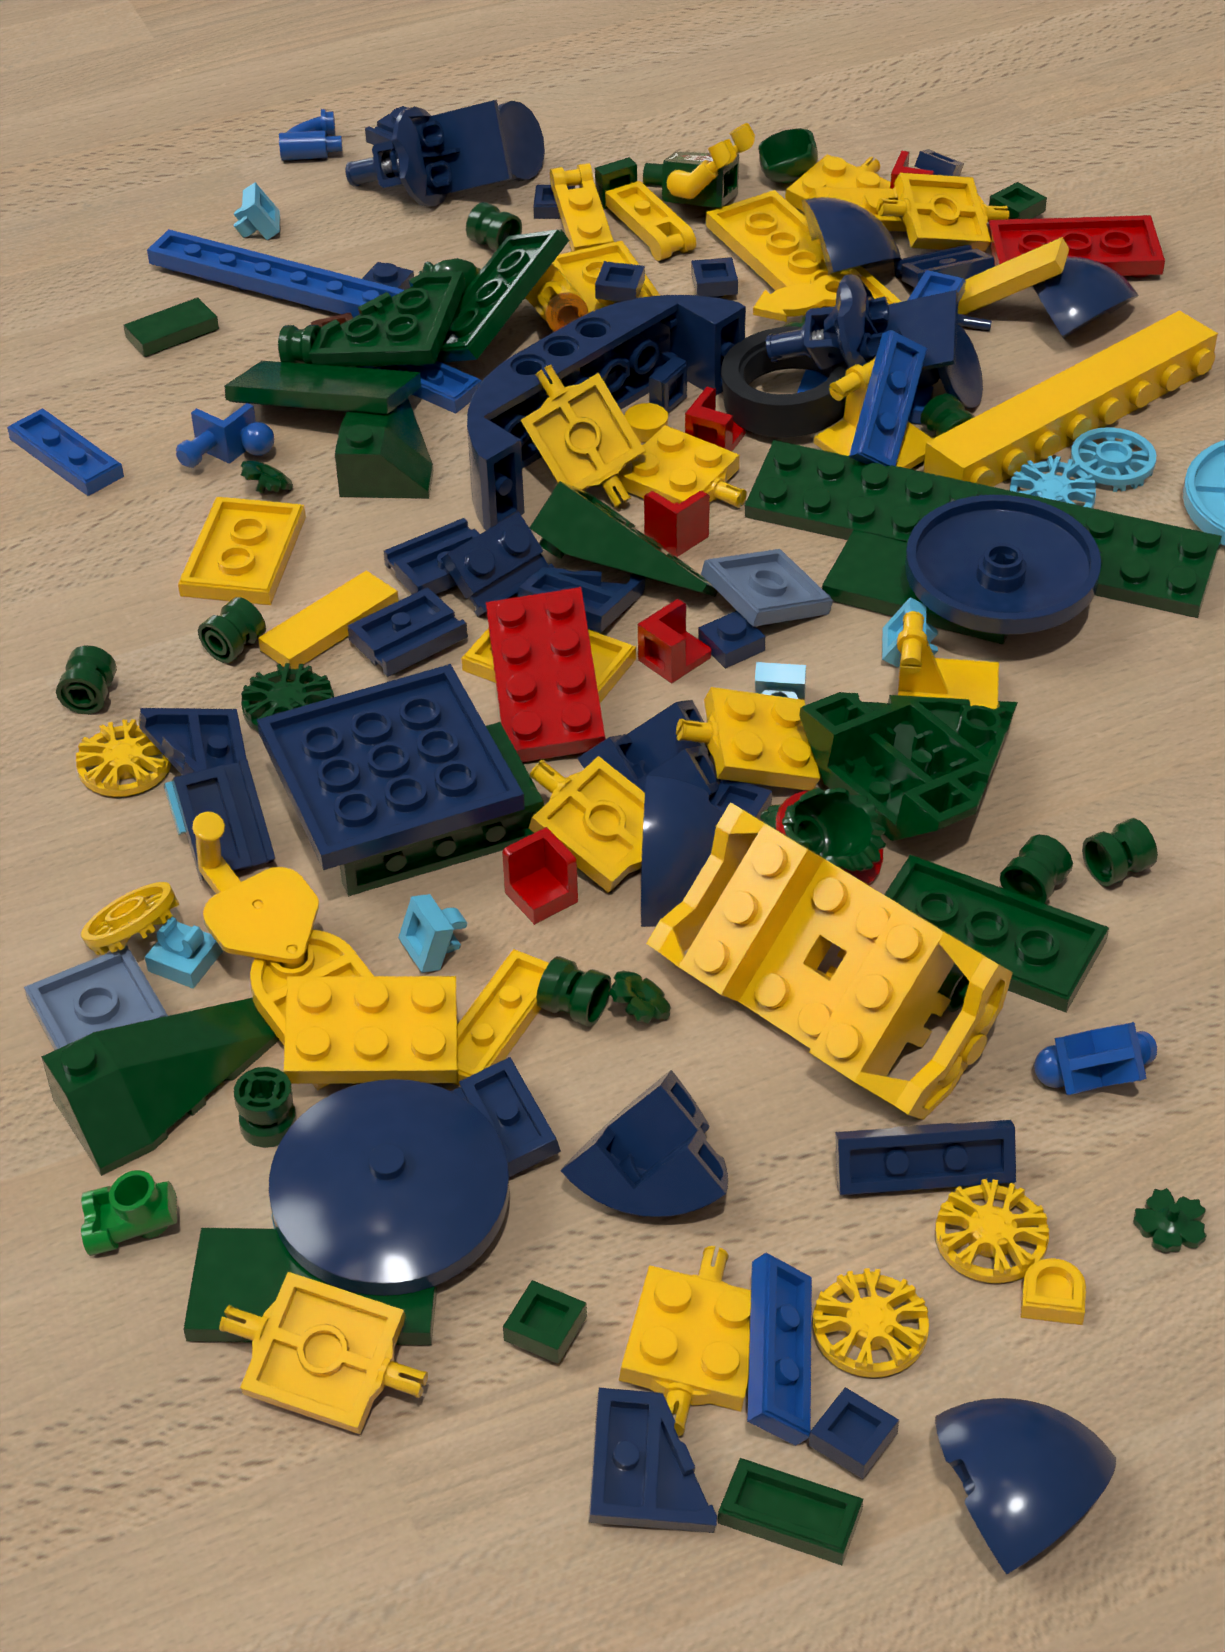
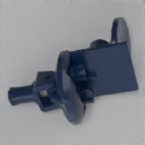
[345,100,545,208]
[766,274,983,409]

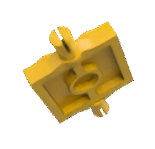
[785,154,890,217]
[877,173,1009,252]
[521,365,646,508]
[617,425,747,508]
[676,687,820,791]
[529,756,645,893]
[619,1246,751,1436]
[219,1272,428,1435]

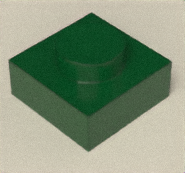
[595,157,637,210]
[989,182,1047,220]
[503,1280,587,1364]

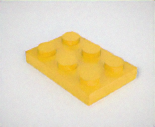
[284,976,457,1084]

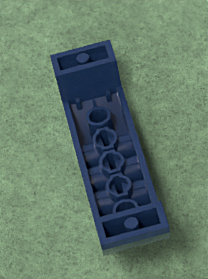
[467,295,746,530]

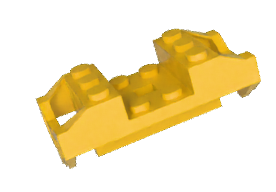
[646,802,1013,1120]

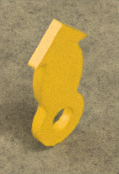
[753,274,845,322]

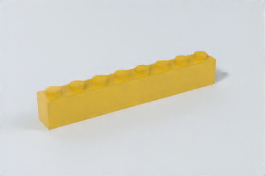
[924,310,1218,487]

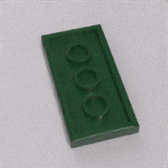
[436,229,570,363]
[224,361,421,415]
[822,530,1008,644]
[884,854,1109,1013]
[183,1228,437,1345]

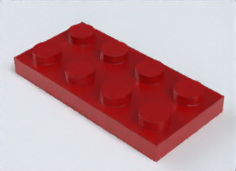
[988,215,1165,278]
[486,587,606,762]

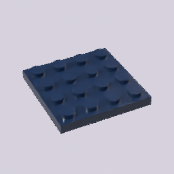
[257,664,525,870]

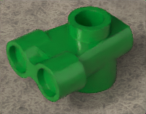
[81,1170,177,1256]

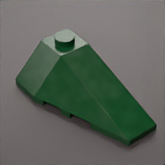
[335,398,434,499]
[529,481,718,597]
[41,998,279,1176]

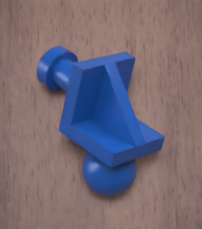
[176,403,275,468]
[1034,1022,1157,1095]

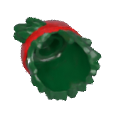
[757,787,886,885]

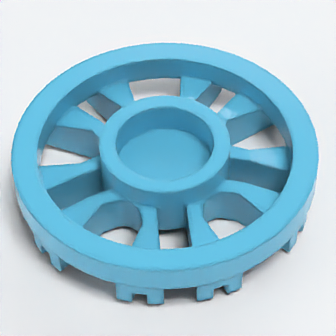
[1071,427,1157,492]
[1010,456,1096,508]

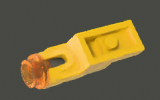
[525,263,589,332]

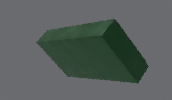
[123,297,219,357]
[718,1458,864,1566]

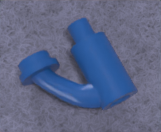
[279,109,343,161]

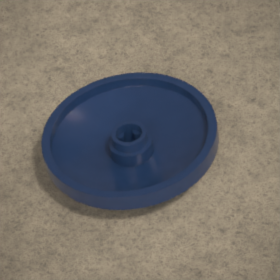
[905,495,1101,634]
[269,1079,509,1296]

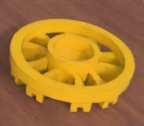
[76,719,172,797]
[81,882,179,955]
[935,1179,1049,1283]
[812,1268,929,1378]

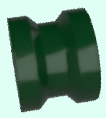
[278,325,321,364]

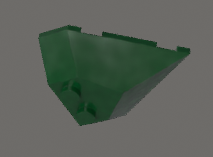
[799,692,1018,841]

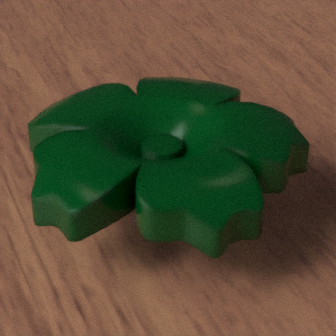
[241,461,293,493]
[608,970,671,1024]
[1133,1188,1207,1253]

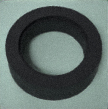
[721,326,848,438]

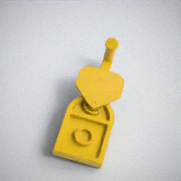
[192,811,374,1091]

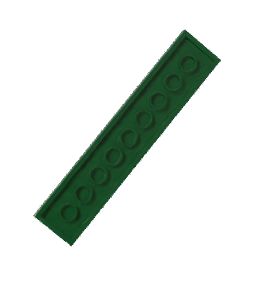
[744,440,1222,618]

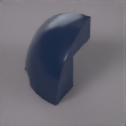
[802,197,902,274]
[1033,256,1139,339]
[577,700,721,795]
[641,775,724,927]
[560,1070,728,1217]
[935,1398,1116,1575]

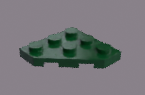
[309,271,466,367]

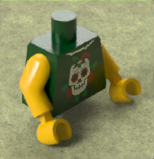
[643,123,755,208]

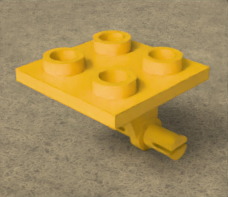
[814,357,933,469]
[897,611,999,709]

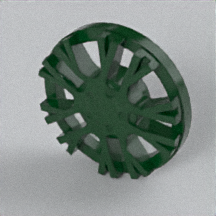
[241,663,334,732]

